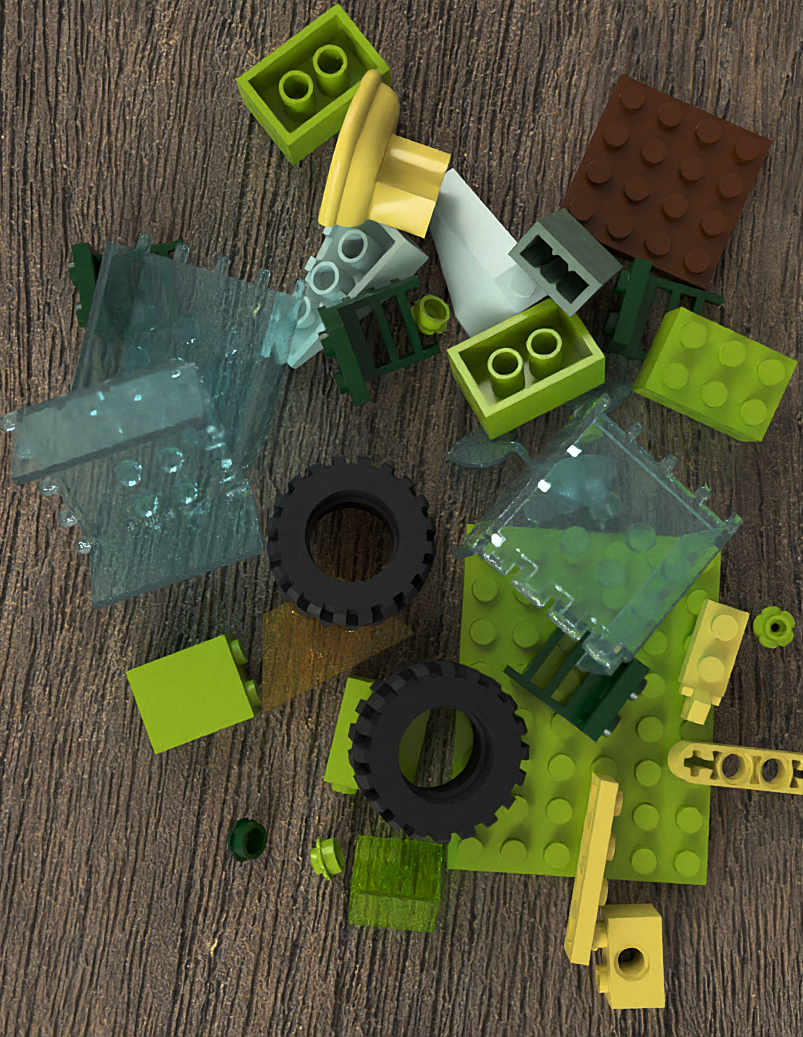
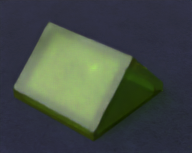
[348,835,442,933]

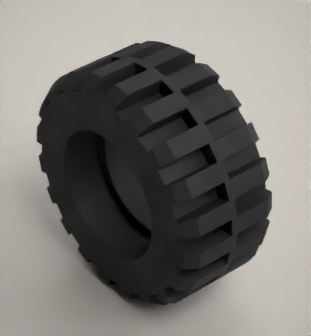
[267,456,437,630]
[348,658,530,843]

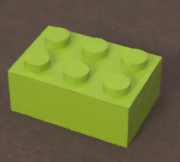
[236,3,391,166]
[447,298,605,441]
[631,307,798,442]

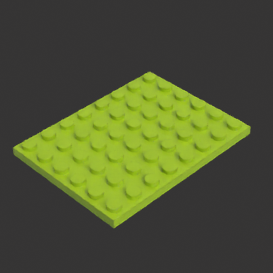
[446,524,722,885]

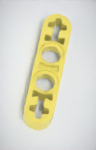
[668,740,803,795]

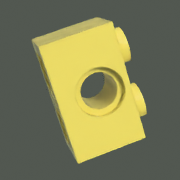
[595,903,665,1009]

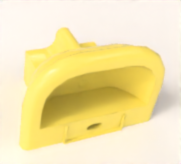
[318,69,451,238]

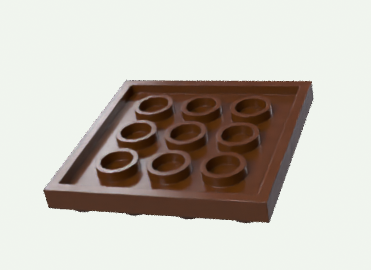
[559,74,773,291]

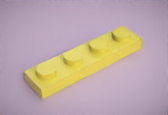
[564,773,623,966]

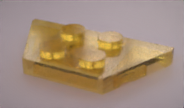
[262,576,414,712]

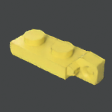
[678,599,750,725]

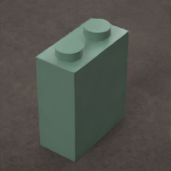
[508,208,623,317]

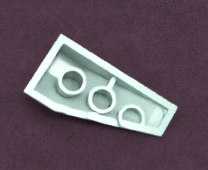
[428,168,550,338]
[269,219,429,369]

